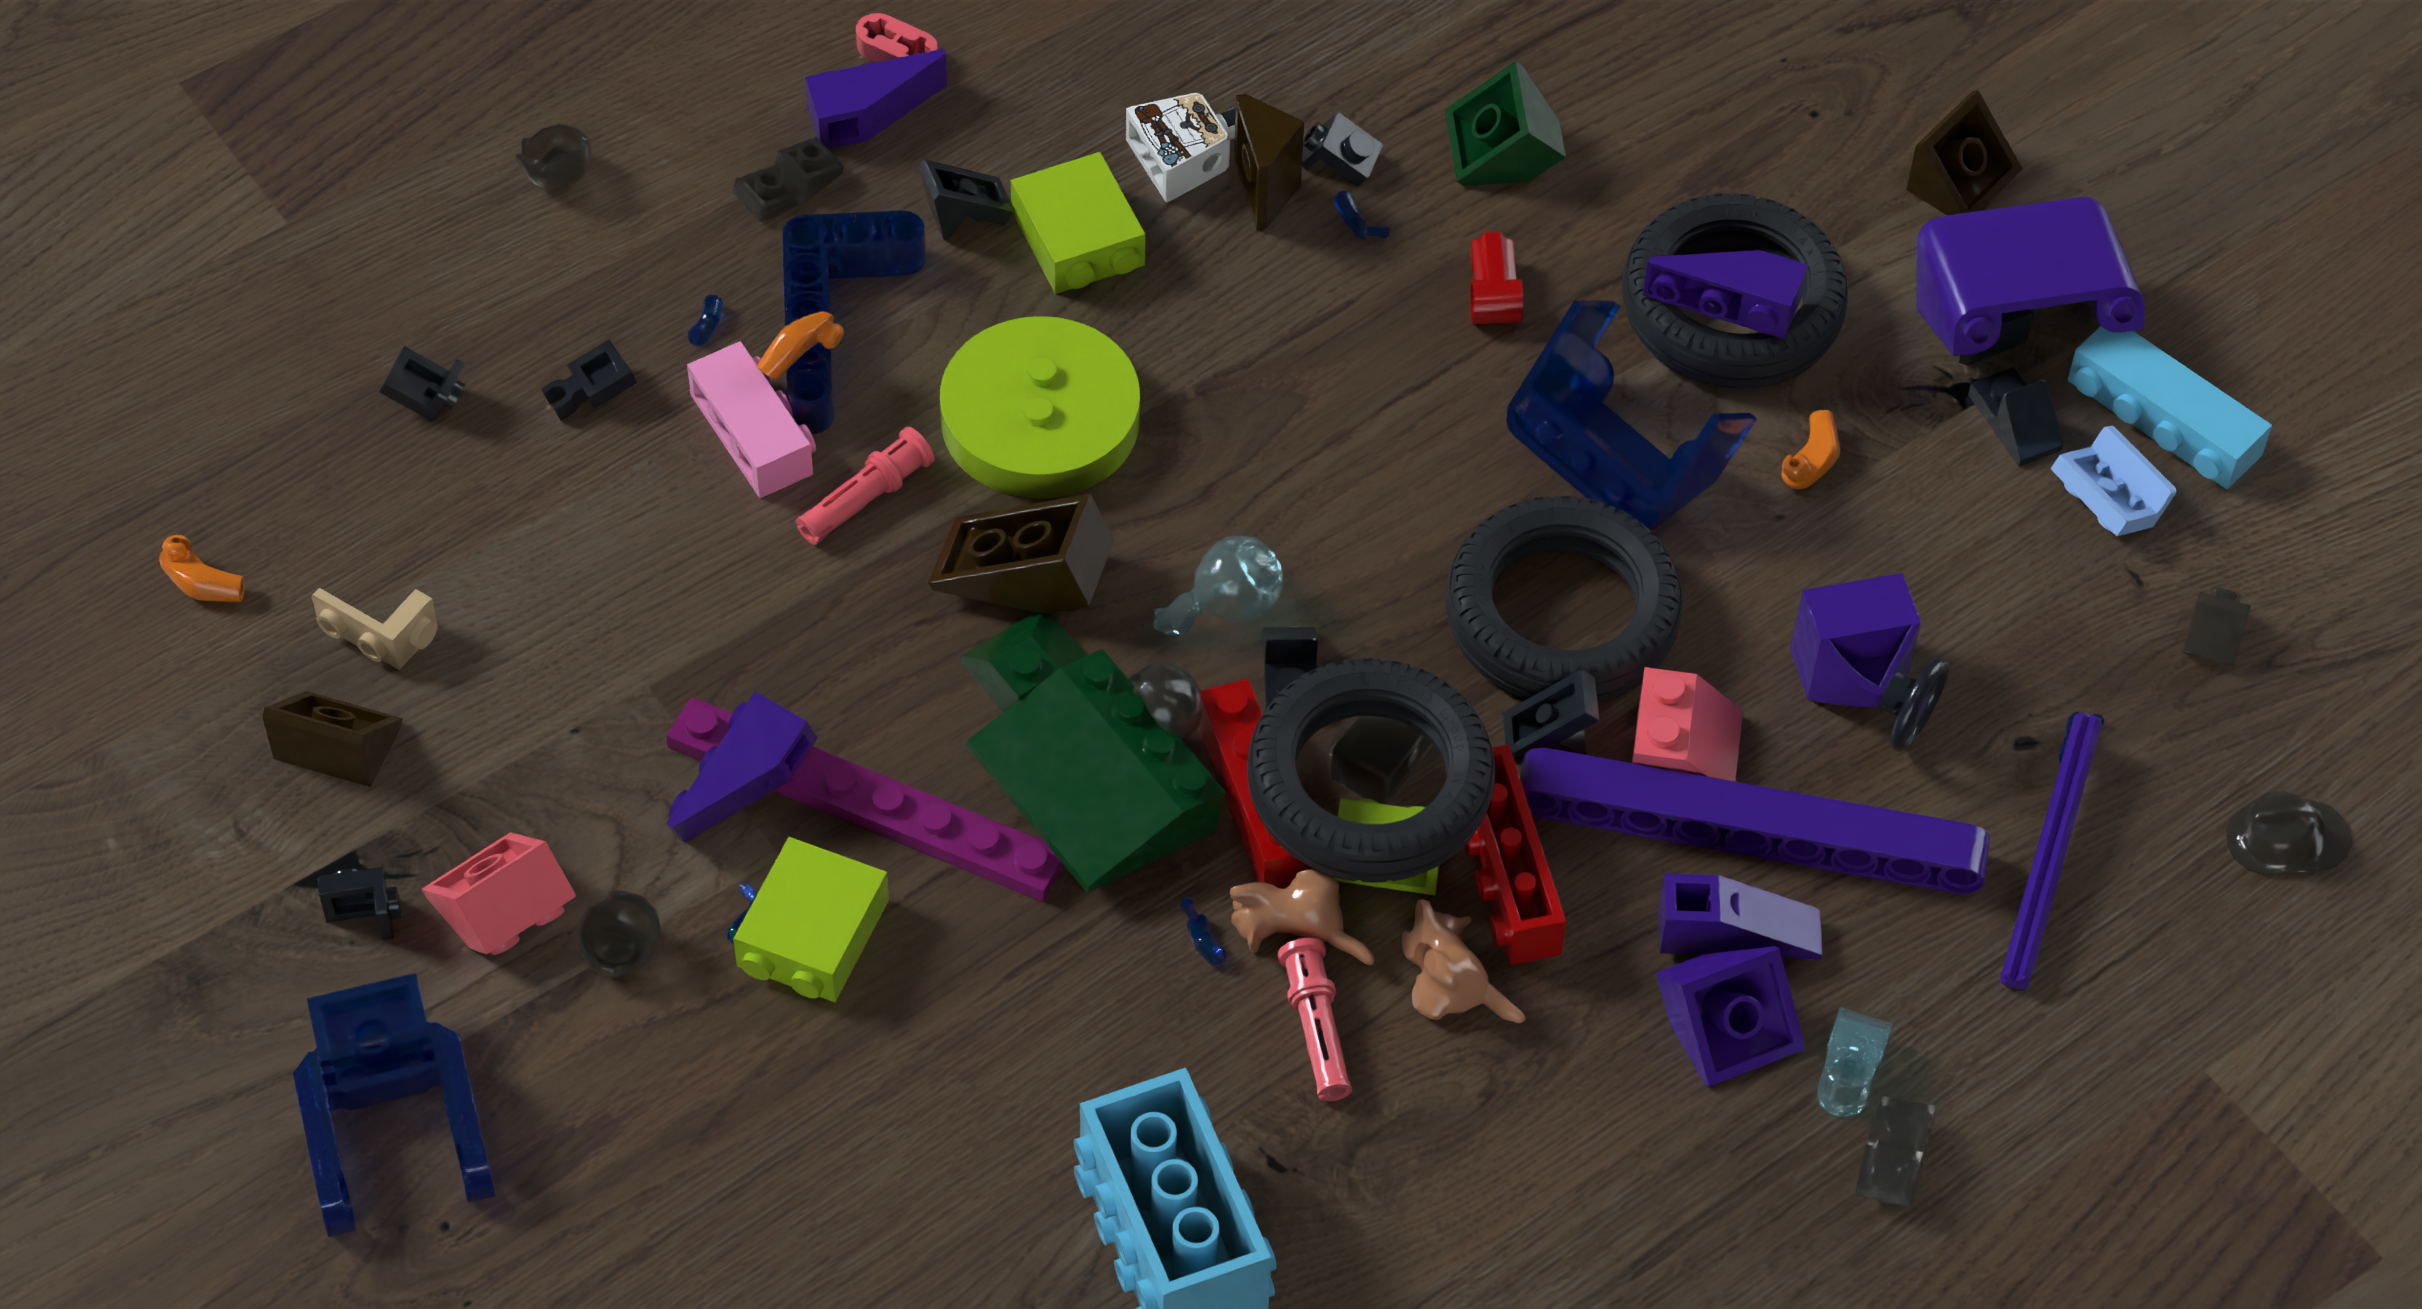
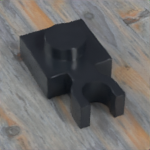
[541,339,637,421]

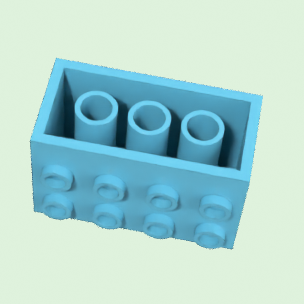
[1074,1068,1276,1309]

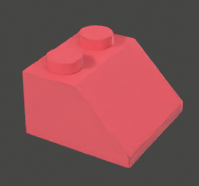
[1631,667,1743,782]
[422,832,576,955]

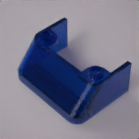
[1506,300,1757,531]

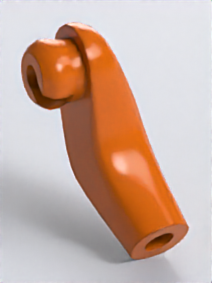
[756,311,844,381]
[1781,410,1841,489]
[159,535,245,602]

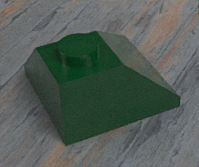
[1445,61,1566,186]
[960,612,1087,712]

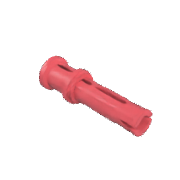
[795,427,935,545]
[1278,938,1352,1101]

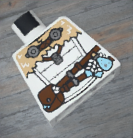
[1126,93,1236,202]

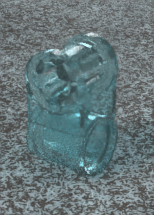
[1817,1007,1893,1117]

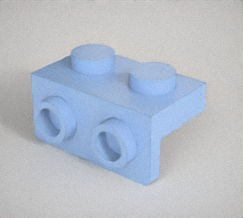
[2051,426,2177,536]

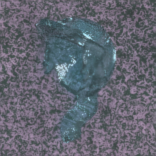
[1154,535,1284,637]

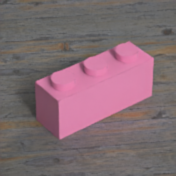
[687,341,816,498]

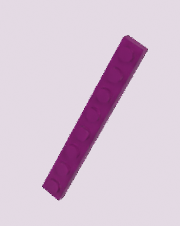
[666,697,1064,903]

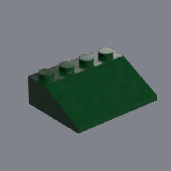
[966,649,1226,893]

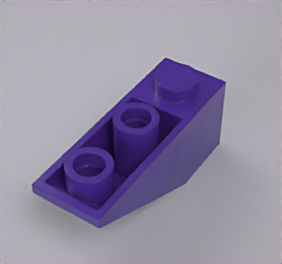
[805,49,947,150]
[1642,250,1808,339]
[666,691,817,842]
[1658,873,1822,959]

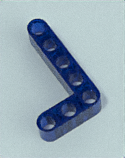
[783,210,926,435]

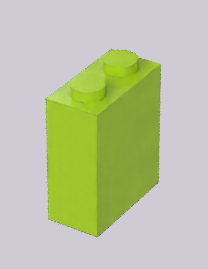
[1010,152,1145,294]
[733,837,889,1002]

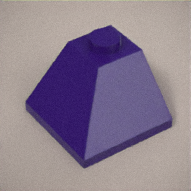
[1656,946,1806,1087]

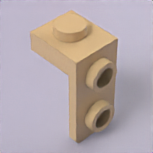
[312,588,438,670]

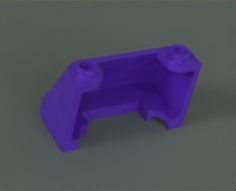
[1916,197,2145,356]

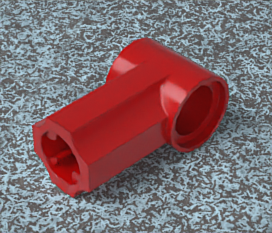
[1470,232,1523,324]

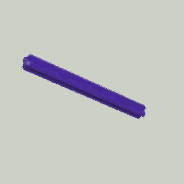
[2000,712,2102,990]

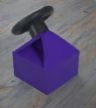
[1790,573,1949,752]

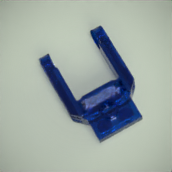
[293,973,496,1237]

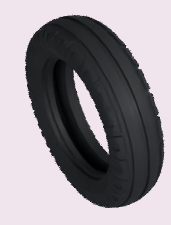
[1622,193,1848,389]
[1446,496,1683,703]
[1247,658,1495,883]

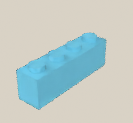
[2067,326,2272,490]

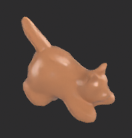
[1230,869,1375,965]
[1402,900,1526,1024]

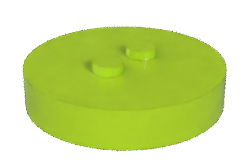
[940,316,1140,499]

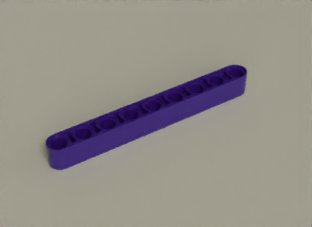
[1520,748,1990,894]

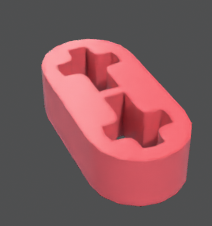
[856,13,938,62]

